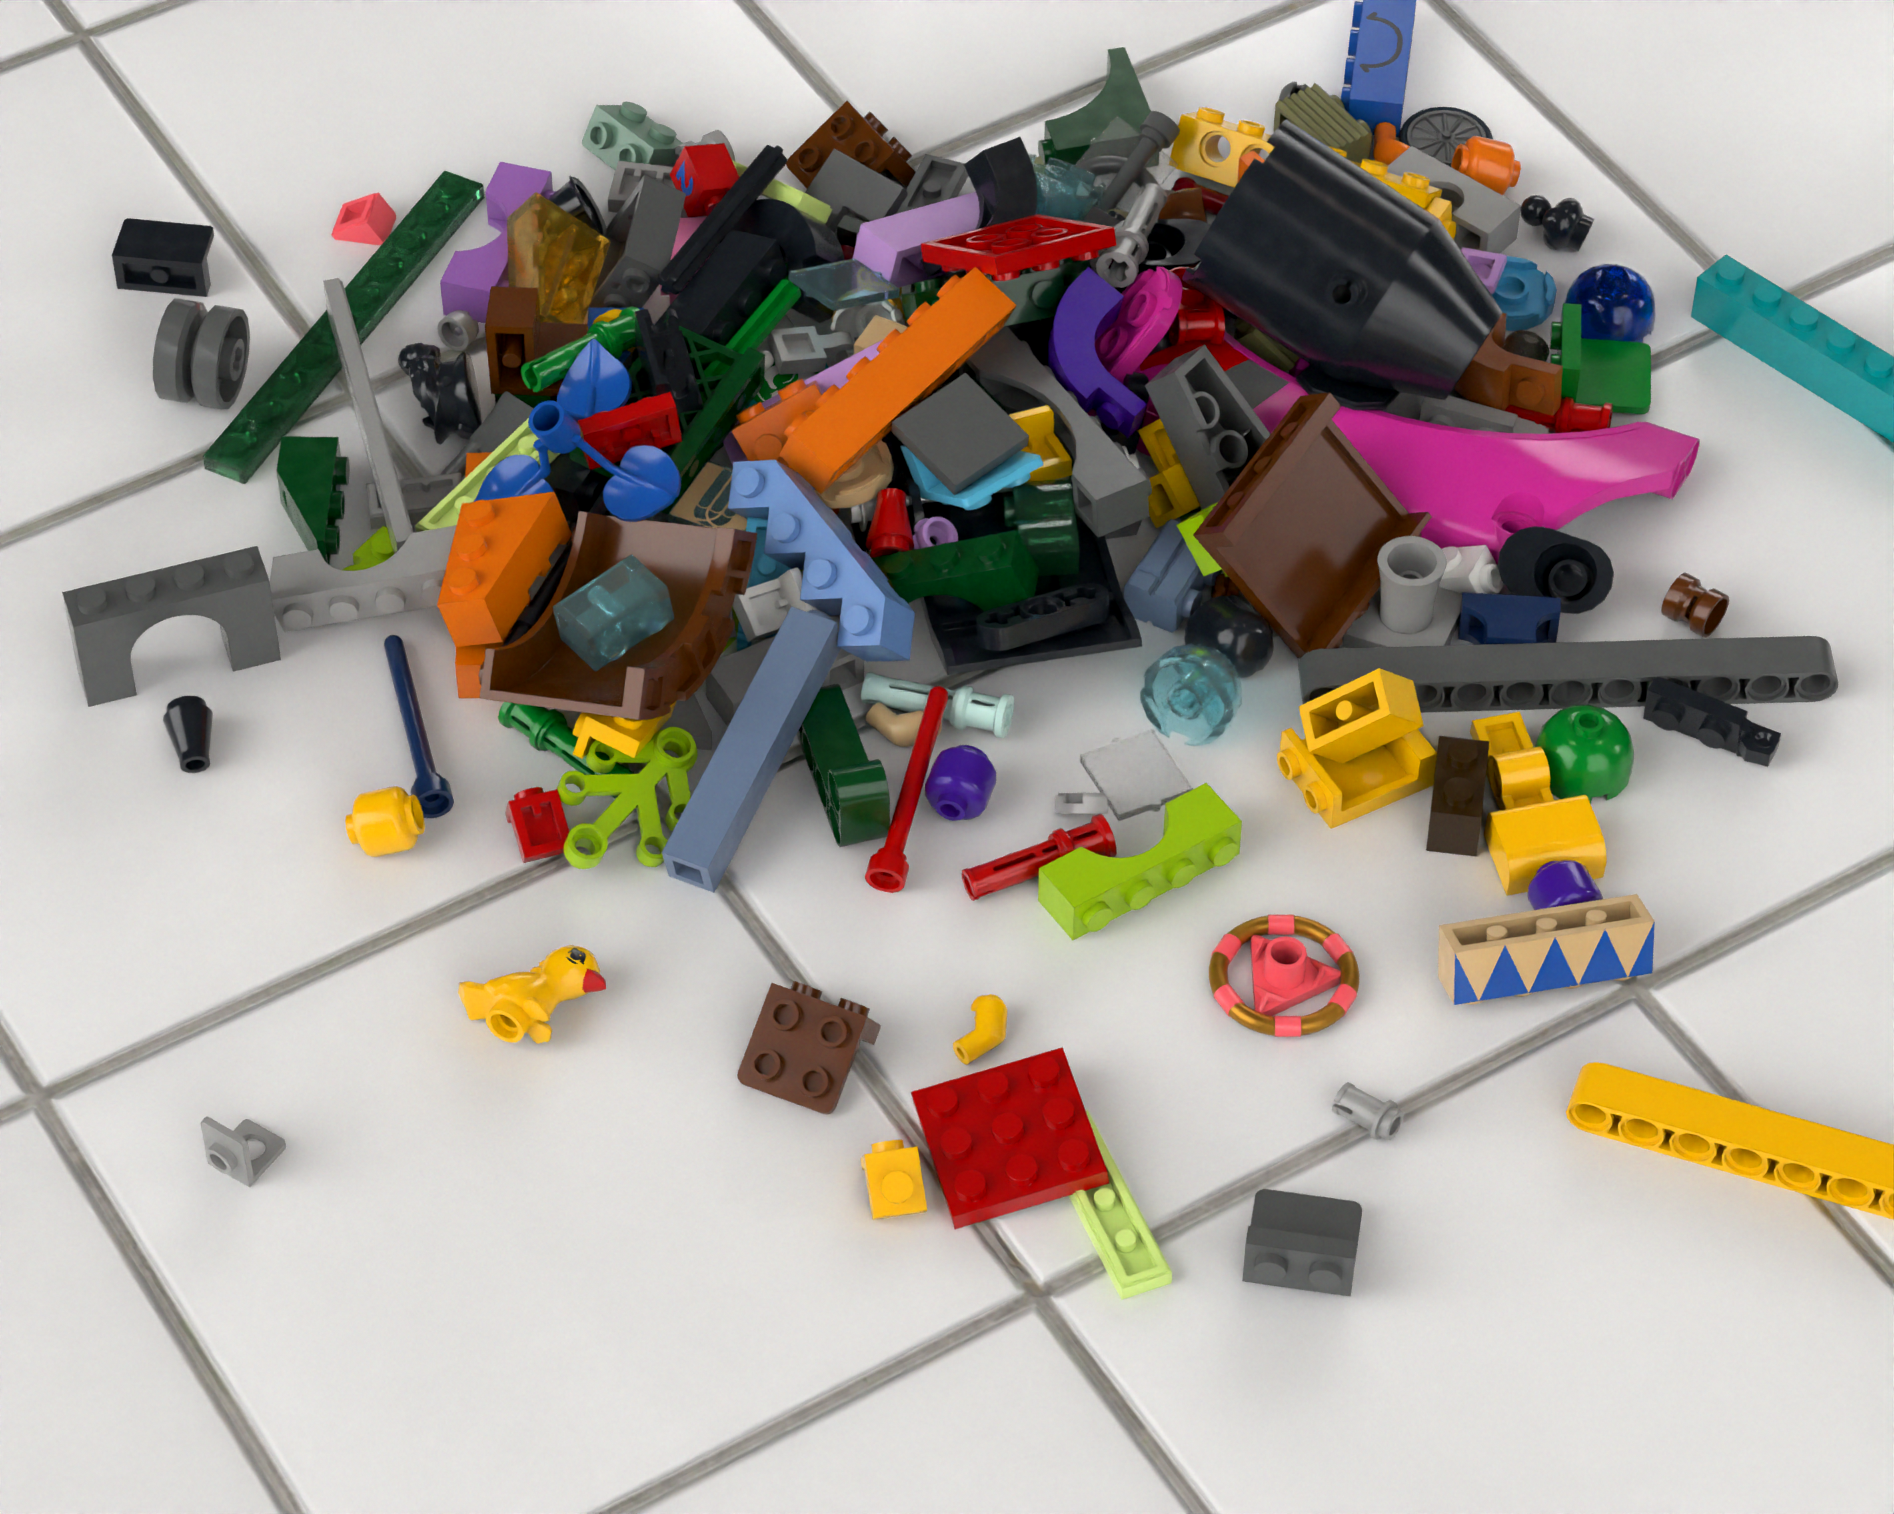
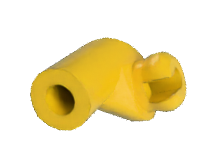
[953,994,1008,1065]

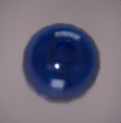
[1564,264,1656,343]

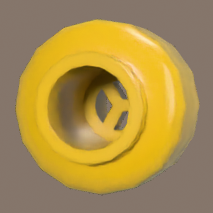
[345,786,425,857]

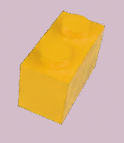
[1299,668,1424,764]

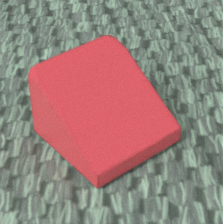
[331,192,396,245]

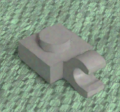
[768,326,854,375]

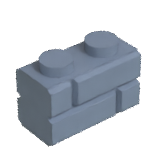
[1124,519,1222,633]

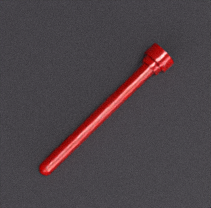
[865,686,948,893]

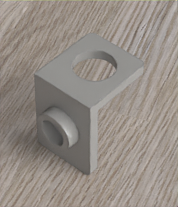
[200,1117,286,1187]

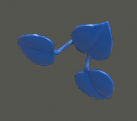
[474,339,681,522]

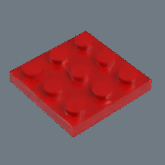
[921,214,1116,281]
[911,1047,1109,1229]

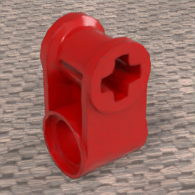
[1168,267,1225,346]

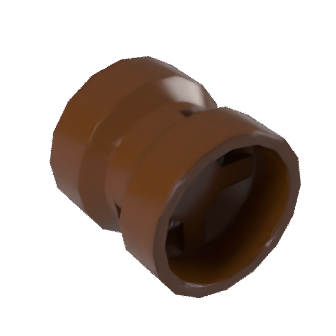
[1661,572,1729,638]

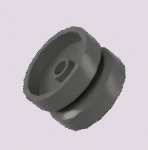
[153,298,250,409]

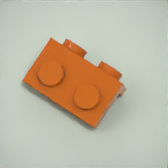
[731,378,822,466]

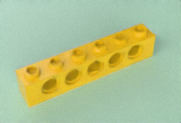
[1168,107,1442,210]

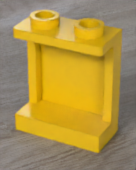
[1277,728,1437,829]

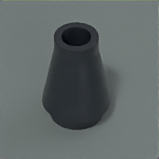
[163,696,213,773]

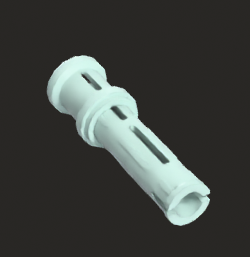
[861,672,1014,738]

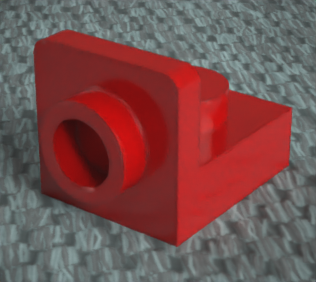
[505,787,569,863]

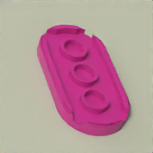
[1087,267,1182,417]

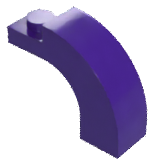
[1047,267,1147,438]

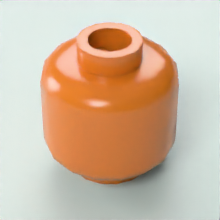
[1451,136,1521,195]

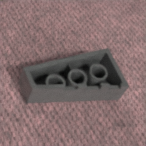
[1145,345,1270,510]

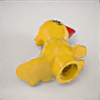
[458,945,606,1044]

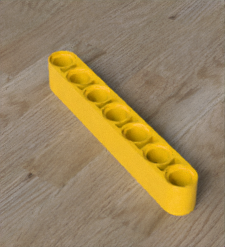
[1566,1062,1894,1220]

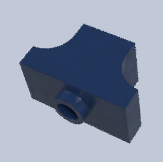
[1458,592,1561,645]

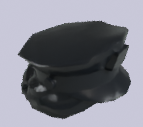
[398,343,482,445]

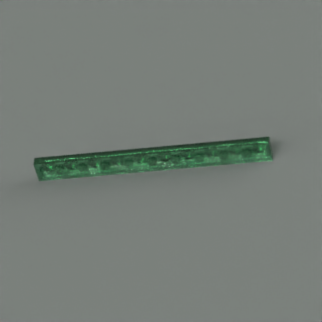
[203,170,485,484]

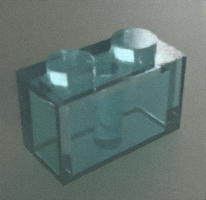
[553,554,674,672]

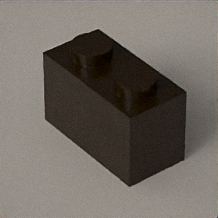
[1426,736,1489,857]

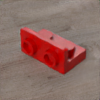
[578,392,682,470]

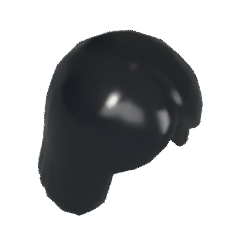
[1184,595,1274,678]

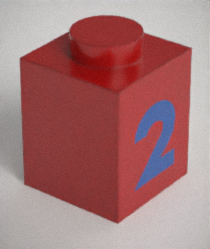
[670,143,739,218]

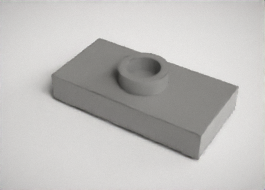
[366,473,462,529]

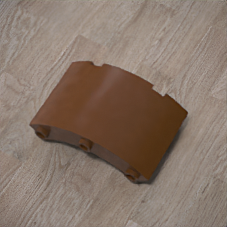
[479,511,757,720]

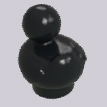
[1520,195,1594,252]

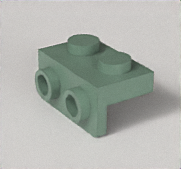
[582,101,683,170]

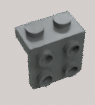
[1242,1189,1362,1297]

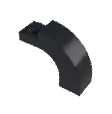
[920,137,1037,277]
[732,199,846,323]

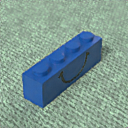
[1341,0,1416,138]

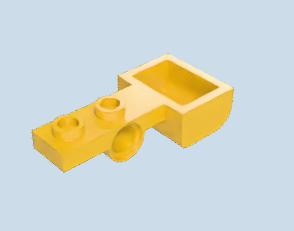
[1470,711,1607,896]

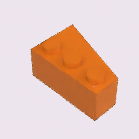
[437,492,572,647]

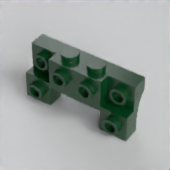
[901,257,1091,327]

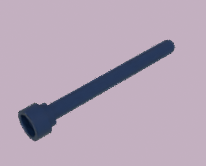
[384,635,454,818]

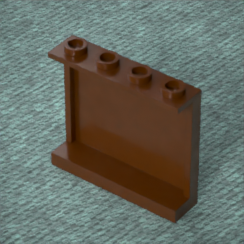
[1193,392,1432,658]

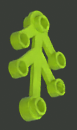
[557,727,698,869]

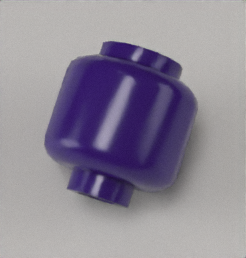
[925,745,996,821]
[1527,860,1603,910]

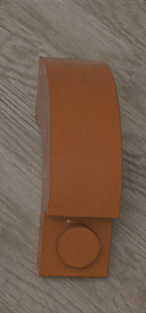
[1454,313,1563,416]

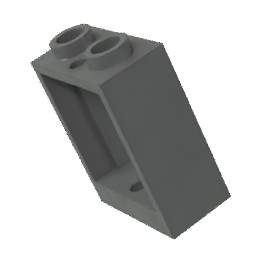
[588,175,686,308]

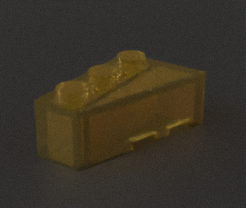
[507,192,611,324]

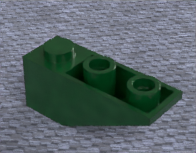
[276,436,350,565]

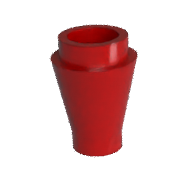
[866,488,914,558]

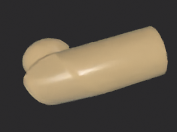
[866,702,942,747]

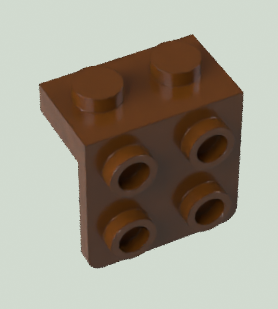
[786,101,916,189]
[737,981,881,1114]

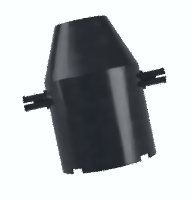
[1182,120,1503,400]

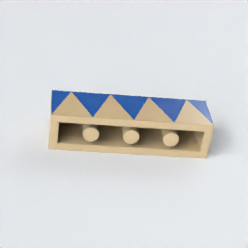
[1438,894,1655,1005]

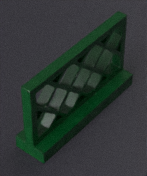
[570,320,765,516]

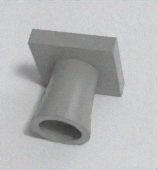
[1342,536,1462,648]

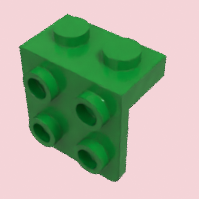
[1549,303,1651,414]

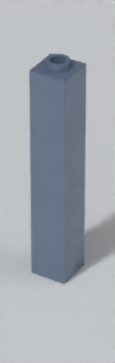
[662,606,841,893]

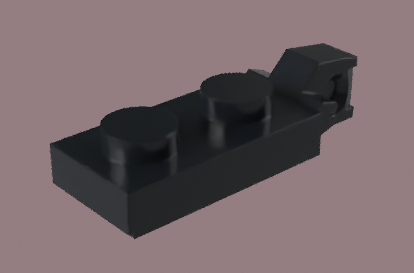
[1643,676,1781,767]

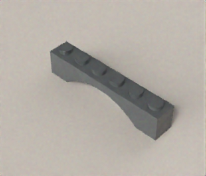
[959,326,1152,538]

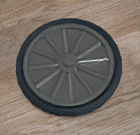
[1399,107,1493,167]

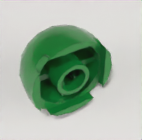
[1535,704,1634,804]

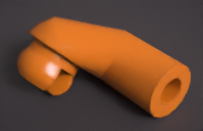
[1373,122,1410,165]

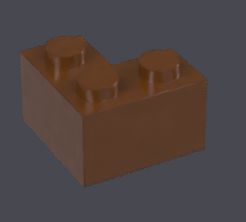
[485,286,588,396]

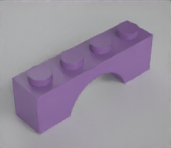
[440,162,556,323]

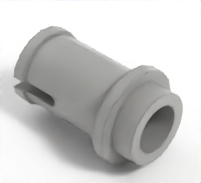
[1332,1082,1404,1140]

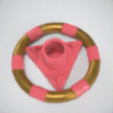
[1209,914,1360,1037]

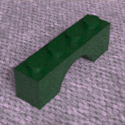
[871,530,1039,611]

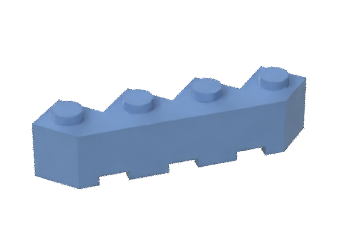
[728,460,915,662]

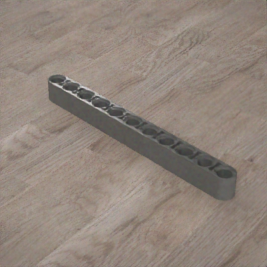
[1298,636,1838,713]

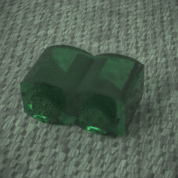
[1003,479,1080,576]

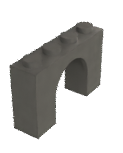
[62,546,281,707]

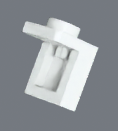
[1439,545,1504,594]
[733,567,816,643]

